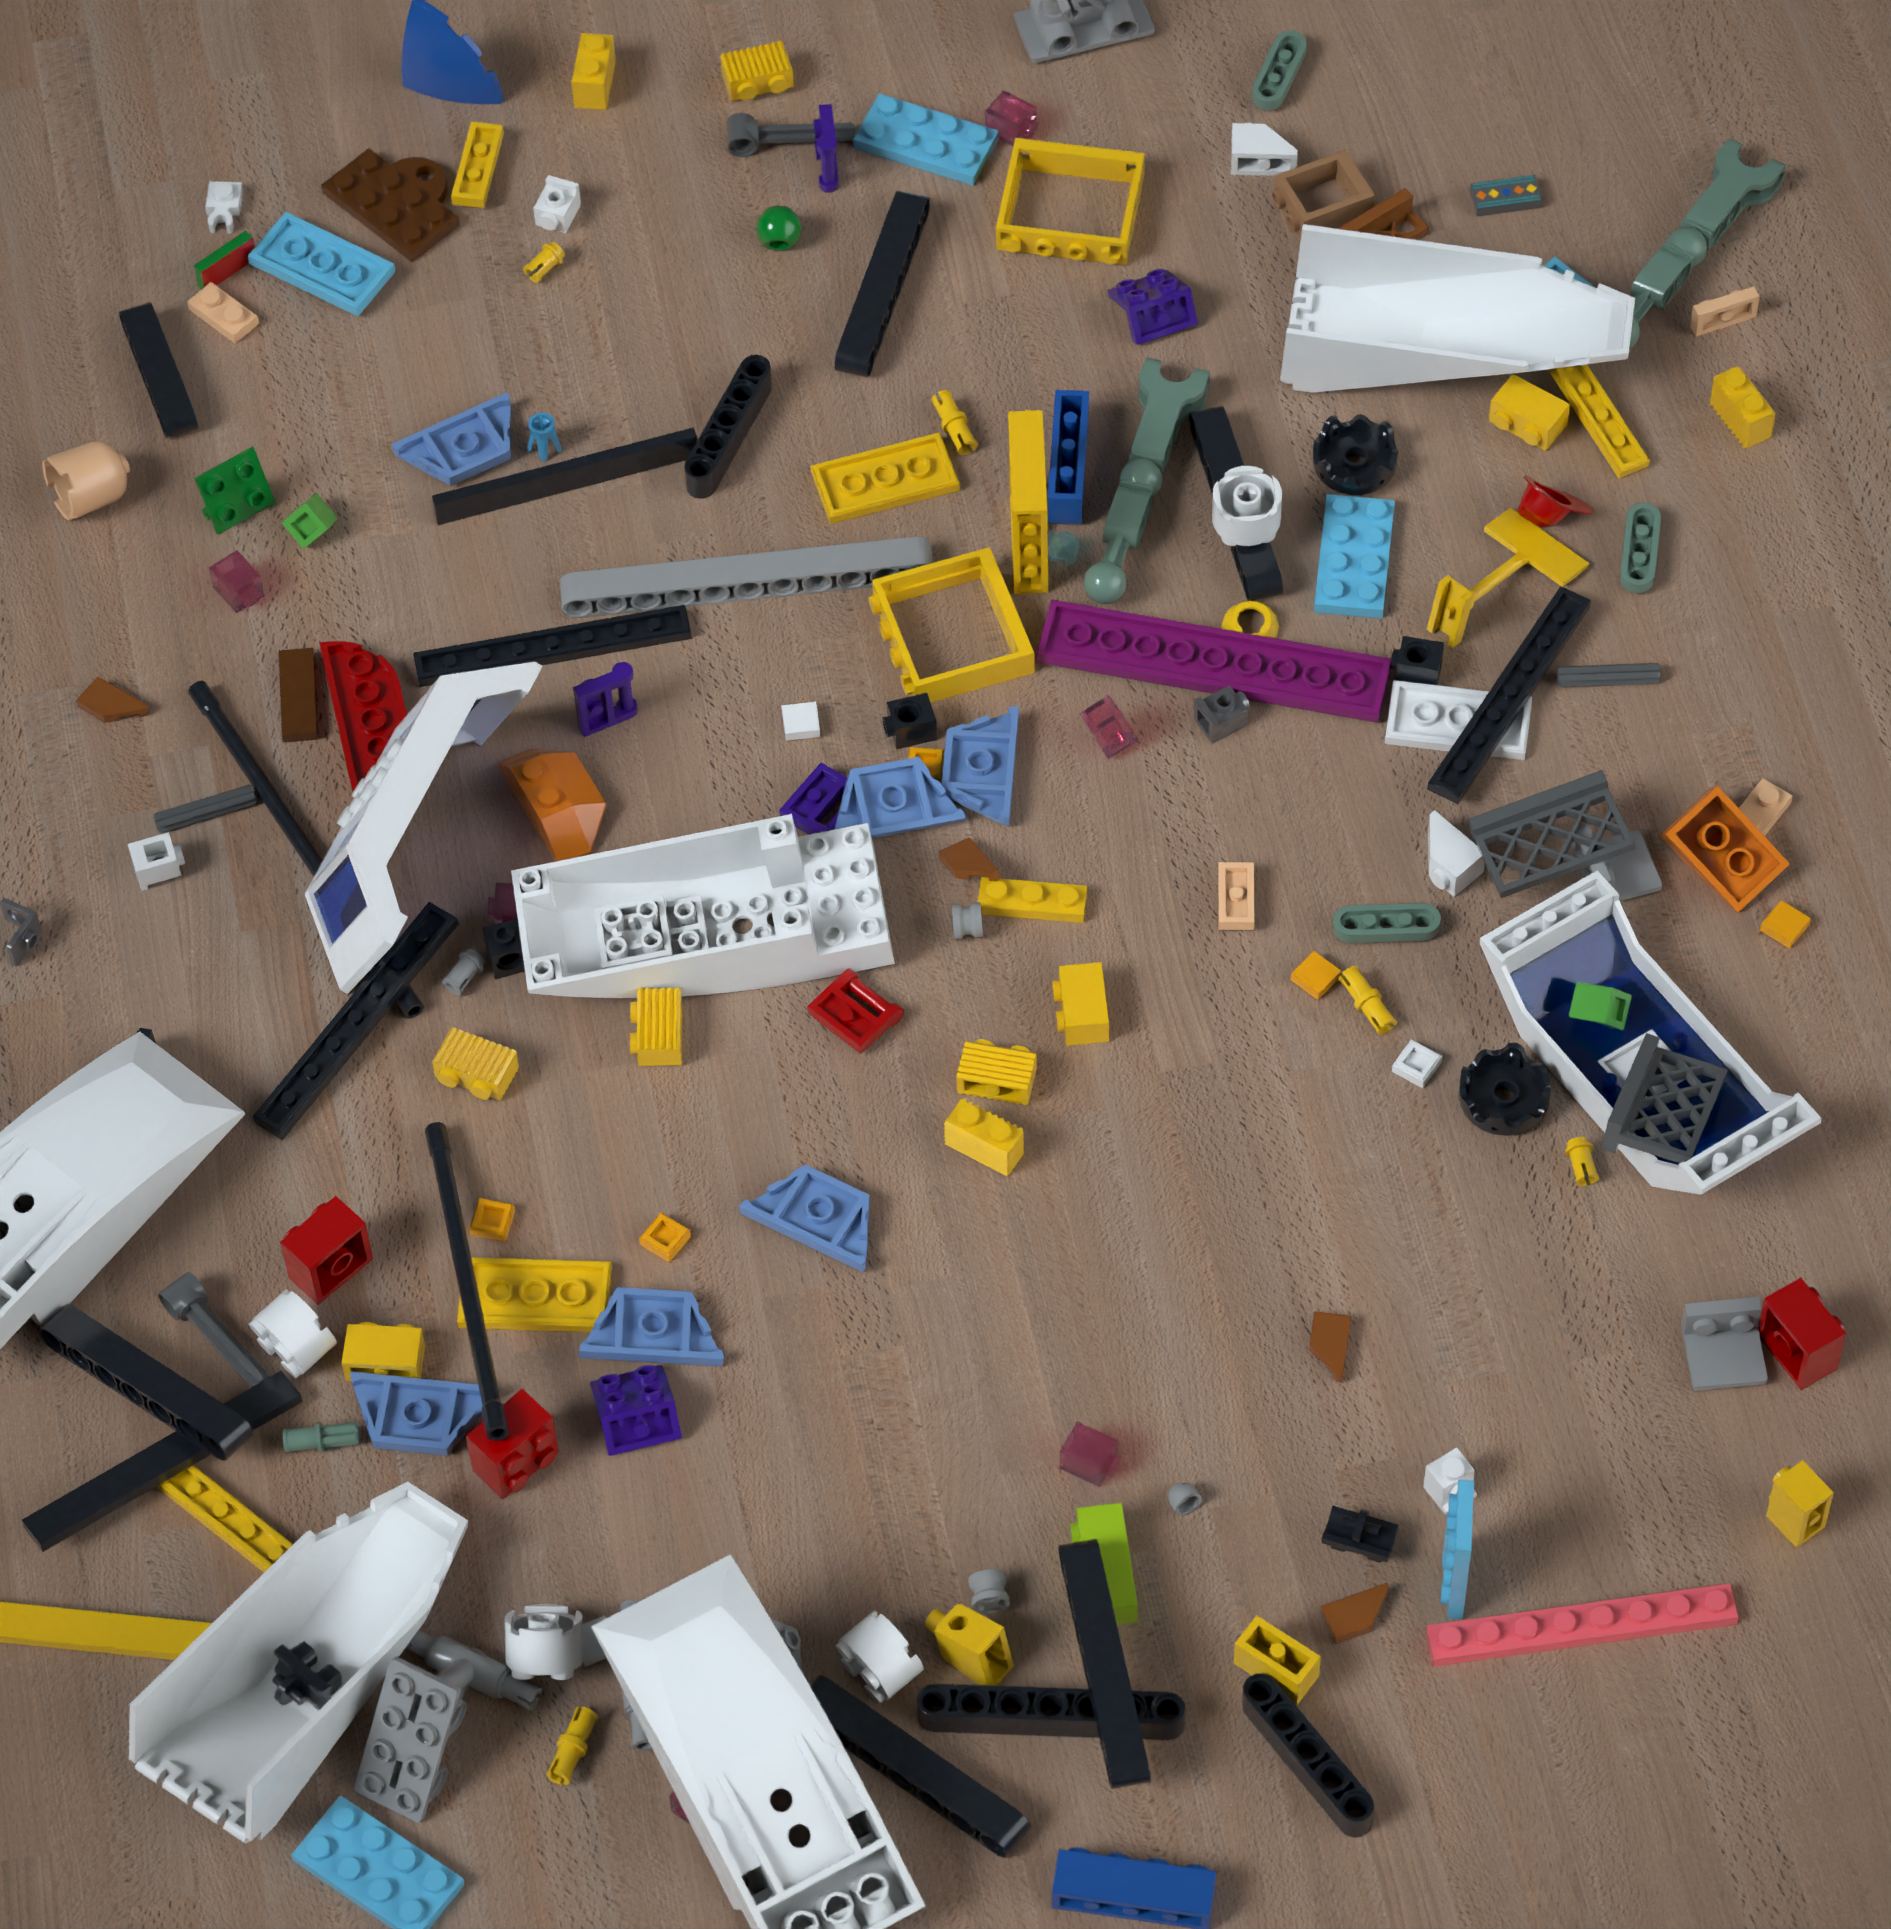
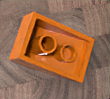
[1659,785,1790,913]

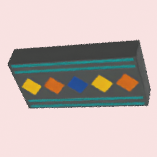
[1470,175,1542,216]

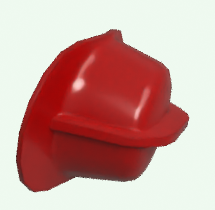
[1518,475,1594,527]

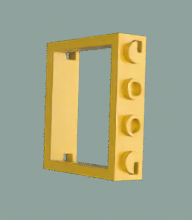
[996,138,1145,265]
[1008,410,1048,594]
[868,547,1035,703]

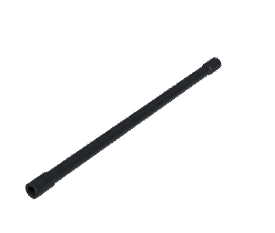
[188,681,424,1019]

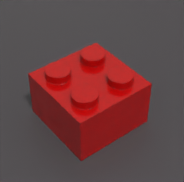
[280,1196,373,1305]
[1758,1277,1846,1390]
[466,1388,559,1499]

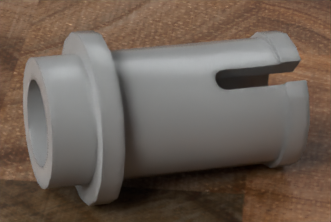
[442,949,485,996]

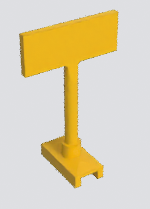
[1426,507,1589,648]

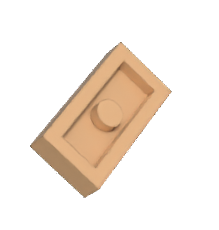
[187,282,259,344]
[1690,286,1760,337]
[1739,778,1793,836]
[1218,862,1254,930]

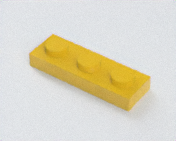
[451,121,504,208]
[978,877,1087,923]

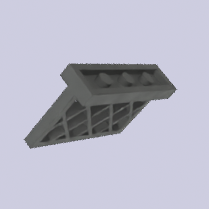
[1469,770,1635,898]
[1601,1033,1728,1163]

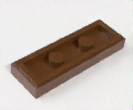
[278,648,318,742]

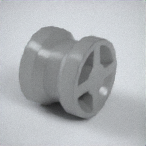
[951,902,983,940]
[969,1569,1010,1614]

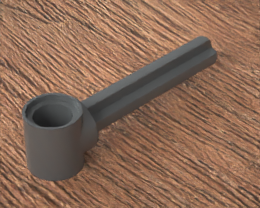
[726,113,855,157]
[158,1272,269,1388]

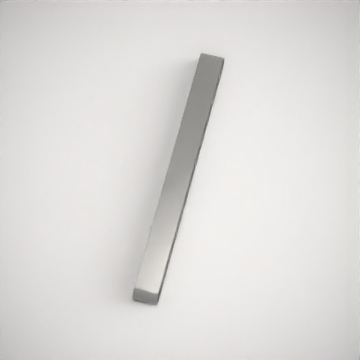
[559,537,934,618]

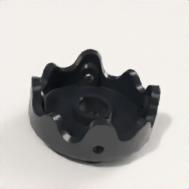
[1313,414,1398,495]
[1459,1042,1552,1136]

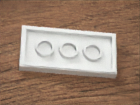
[1385,680,1533,760]

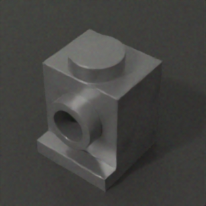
[1193,685,1250,744]

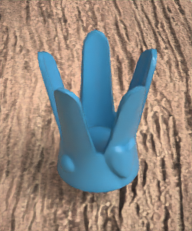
[527,412,562,462]

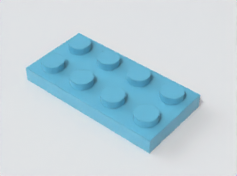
[853,93,999,186]
[248,212,395,317]
[1314,494,1395,619]
[1440,1480,1474,1620]
[291,1795,465,1929]

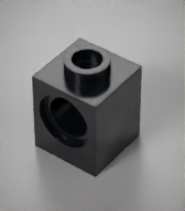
[1390,636,1444,685]
[882,693,937,749]
[482,919,525,980]

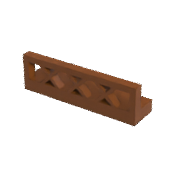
[1338,188,1429,240]

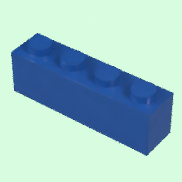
[1048,390,1089,524]
[1052,1847,1216,1929]

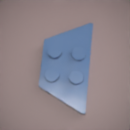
[391,392,511,486]
[942,706,1019,826]
[834,757,966,839]
[739,1164,870,1272]
[579,1287,724,1366]
[350,1371,483,1456]

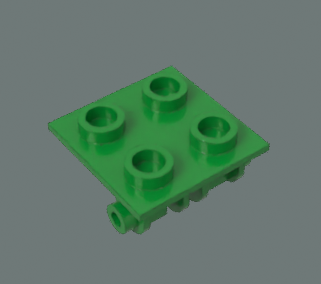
[194,446,276,535]

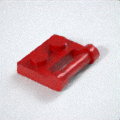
[807,968,905,1054]

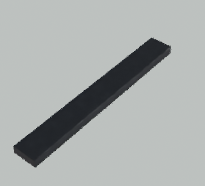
[432,428,697,525]
[1427,586,1591,804]
[413,605,692,687]
[252,902,459,1140]
[22,1371,302,1552]

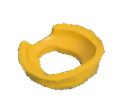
[1221,601,1279,638]

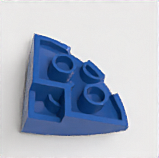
[402,0,504,105]

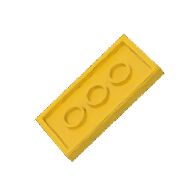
[810,432,960,524]
[457,1257,612,1332]

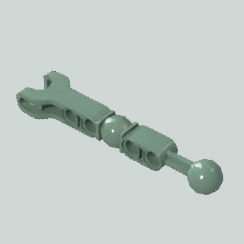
[1629,138,1786,350]
[1083,358,1210,604]

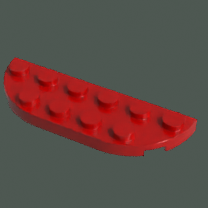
[319,641,407,793]

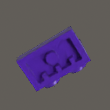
[1107,269,1198,345]
[590,1365,682,1456]

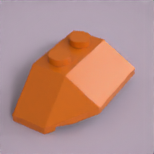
[498,749,606,862]

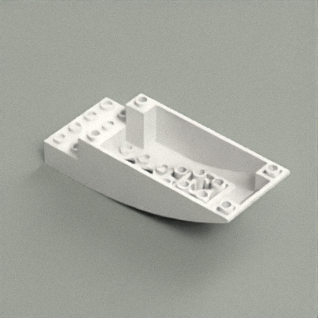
[511,814,895,998]
[0,1032,245,1349]
[591,1555,925,1929]

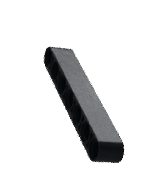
[834,191,930,377]
[1189,406,1283,601]
[39,1304,253,1461]
[1058,1539,1151,1789]
[810,1675,1031,1858]
[916,1684,1186,1740]

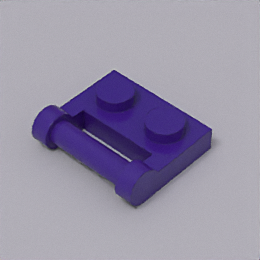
[813,104,839,193]
[573,662,638,737]
[779,762,847,835]

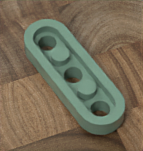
[1252,31,1307,110]
[1620,502,1661,593]
[1333,903,1441,943]

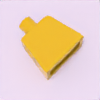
[925,1604,1014,1686]

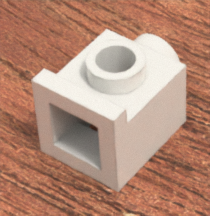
[533,175,581,234]
[127,832,185,891]
[1423,1448,1477,1515]

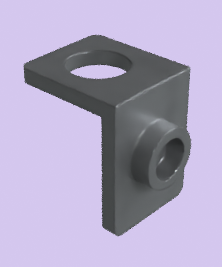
[0,898,42,966]

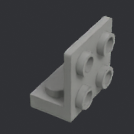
[1572,823,1662,901]
[1681,1297,1768,1391]

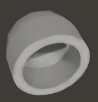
[1168,1482,1202,1516]

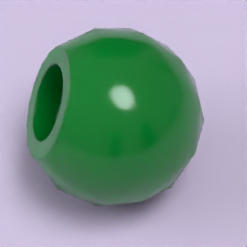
[756,205,802,251]

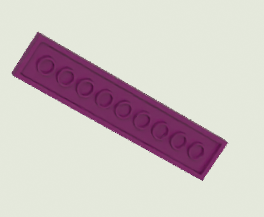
[1036,599,1391,723]

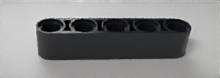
[119,302,198,438]
[684,355,772,499]
[1242,1673,1374,1837]

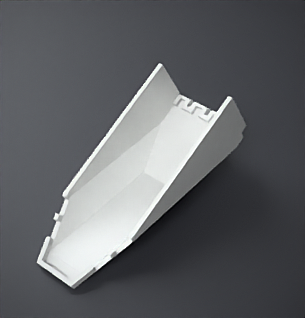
[1280,224,1635,393]
[129,1482,468,1844]

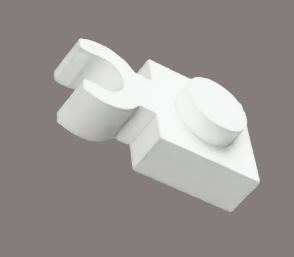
[206,182,243,234]

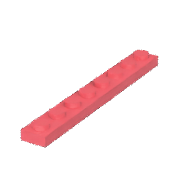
[1426,1583,1738,1667]

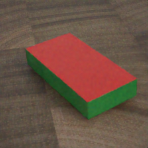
[194,231,255,290]

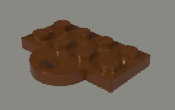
[321,148,460,262]

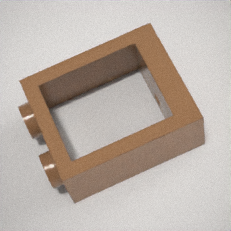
[1271,149,1375,239]

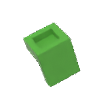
[282,492,338,549]
[1569,982,1632,1030]

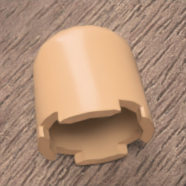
[42,441,130,520]

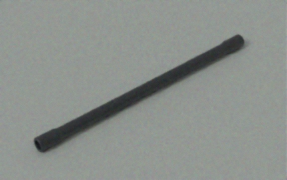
[425,1122,509,1441]

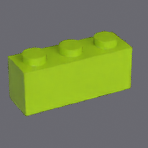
[1070,1503,1138,1625]

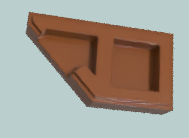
[76,677,149,723]
[938,837,1000,881]
[1309,1311,1351,1383]
[1321,1583,1389,1644]

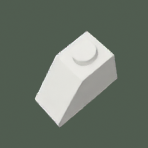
[1231,123,1297,176]
[1428,810,1485,897]

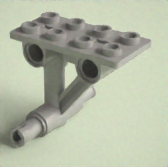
[1014,0,1154,63]
[354,1630,542,1823]

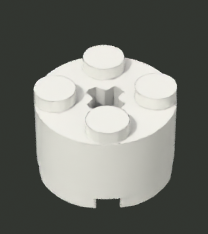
[1212,466,1282,546]
[249,1289,337,1379]
[505,1604,583,1680]
[835,1610,924,1704]

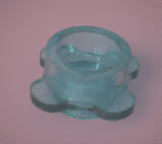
[1048,530,1079,566]

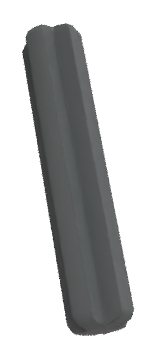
[1557,663,1661,687]
[154,785,257,833]

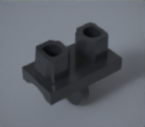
[1321,1506,1399,1563]
[272,1641,342,1711]

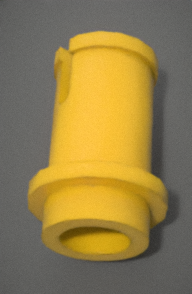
[523,242,565,283]
[1565,1136,1599,1186]

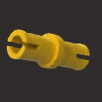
[931,390,978,455]
[1339,966,1397,1035]
[546,1706,598,1785]

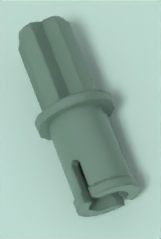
[283,1422,360,1453]

